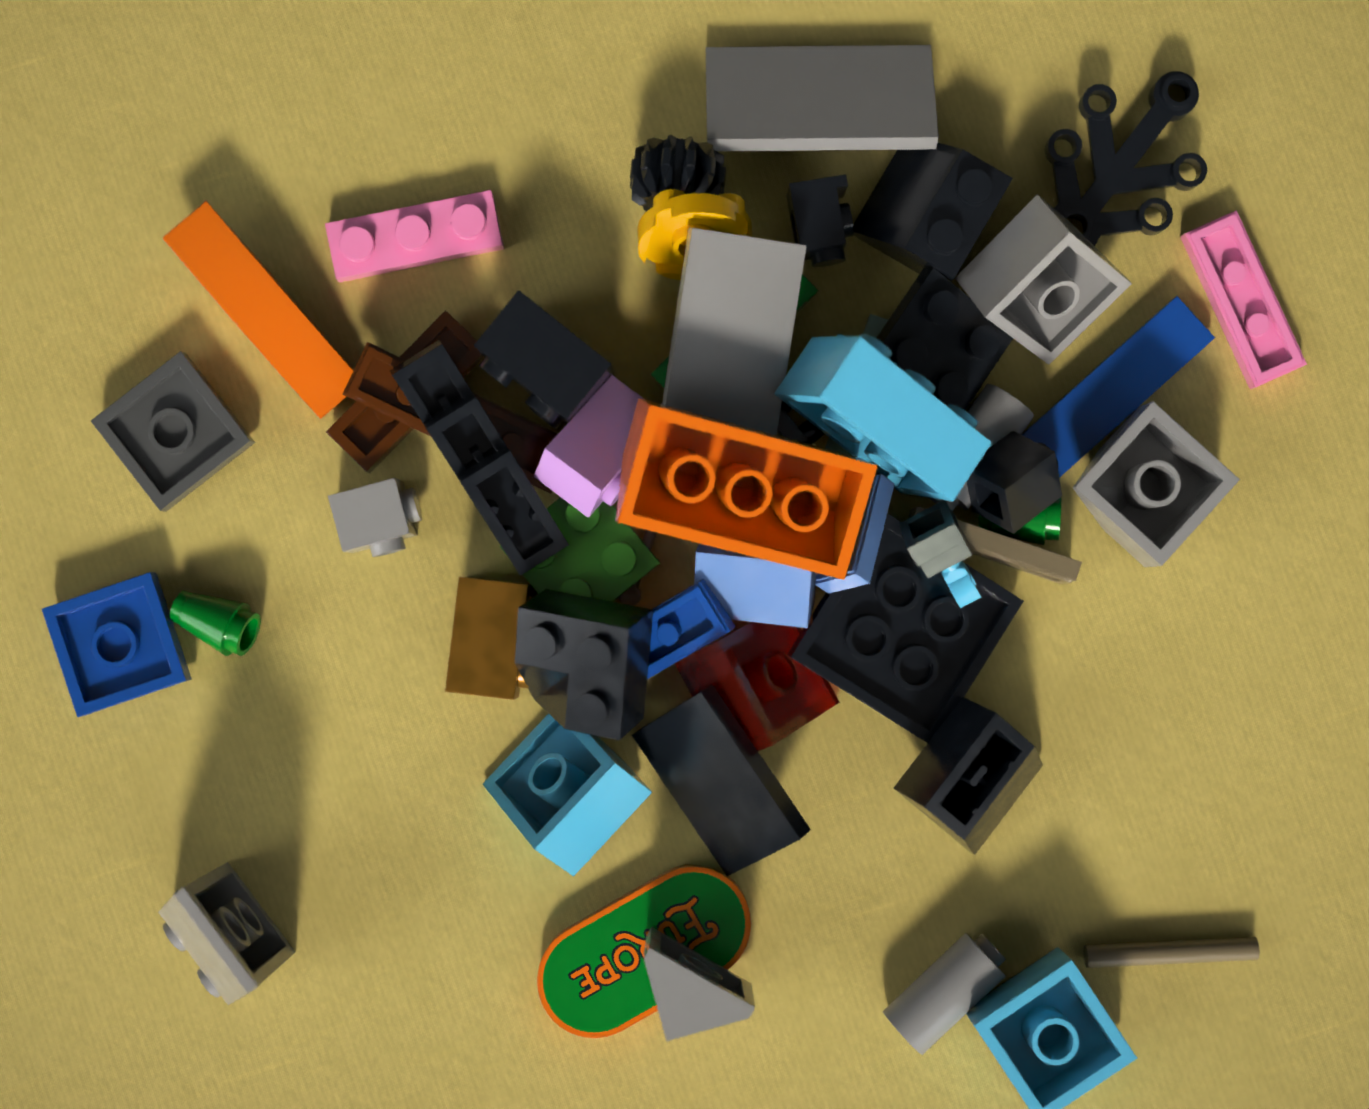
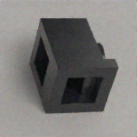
[786,174,854,267]

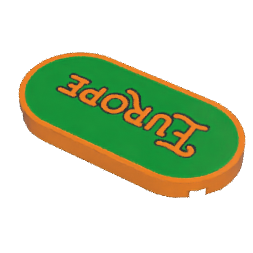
[537,864,751,1038]

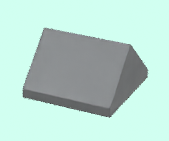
[644,927,755,1041]

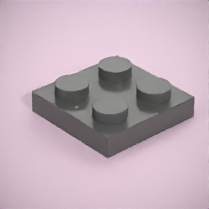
[91,351,256,512]

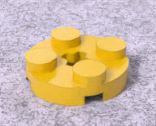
[637,189,753,280]

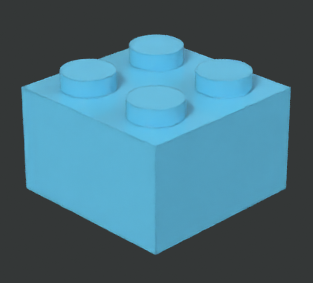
[966,947,1137,1109]

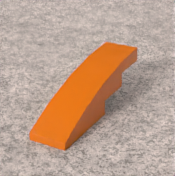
[162,200,354,419]

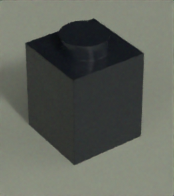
[966,431,1062,534]

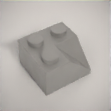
[1073,401,1240,567]

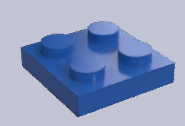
[42,572,192,717]

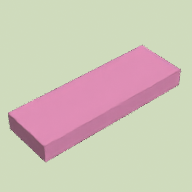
[1180,210,1307,389]

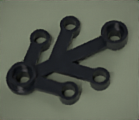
[1044,71,1207,246]

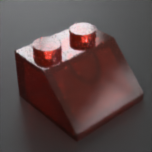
[675,622,840,751]

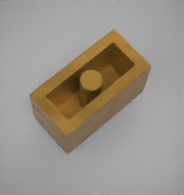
[445,577,533,700]

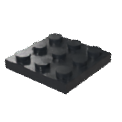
[787,513,1024,743]

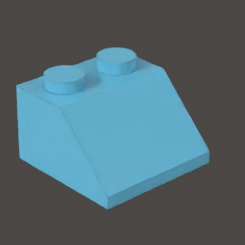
[483,713,652,876]

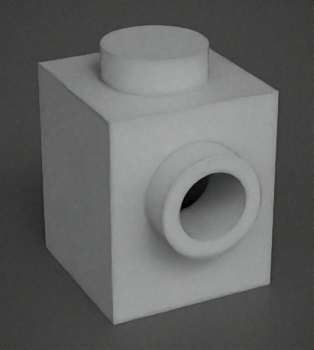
[328,478,422,557]

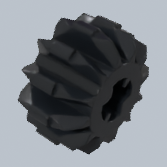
[630,135,726,211]

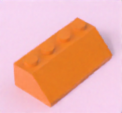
[616,398,877,580]

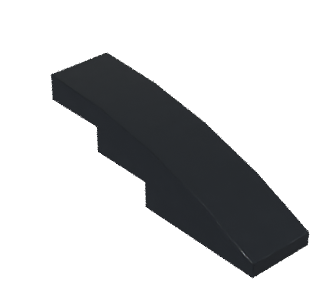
[390,340,569,576]

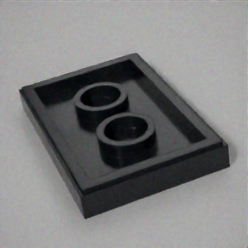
[632,684,811,877]

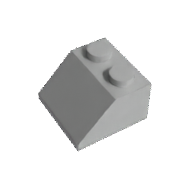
[955,194,1132,365]

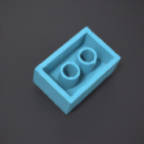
[774,334,992,501]

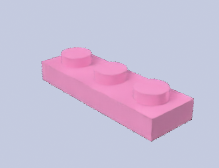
[325,190,504,282]

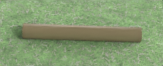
[1083,937,1260,968]

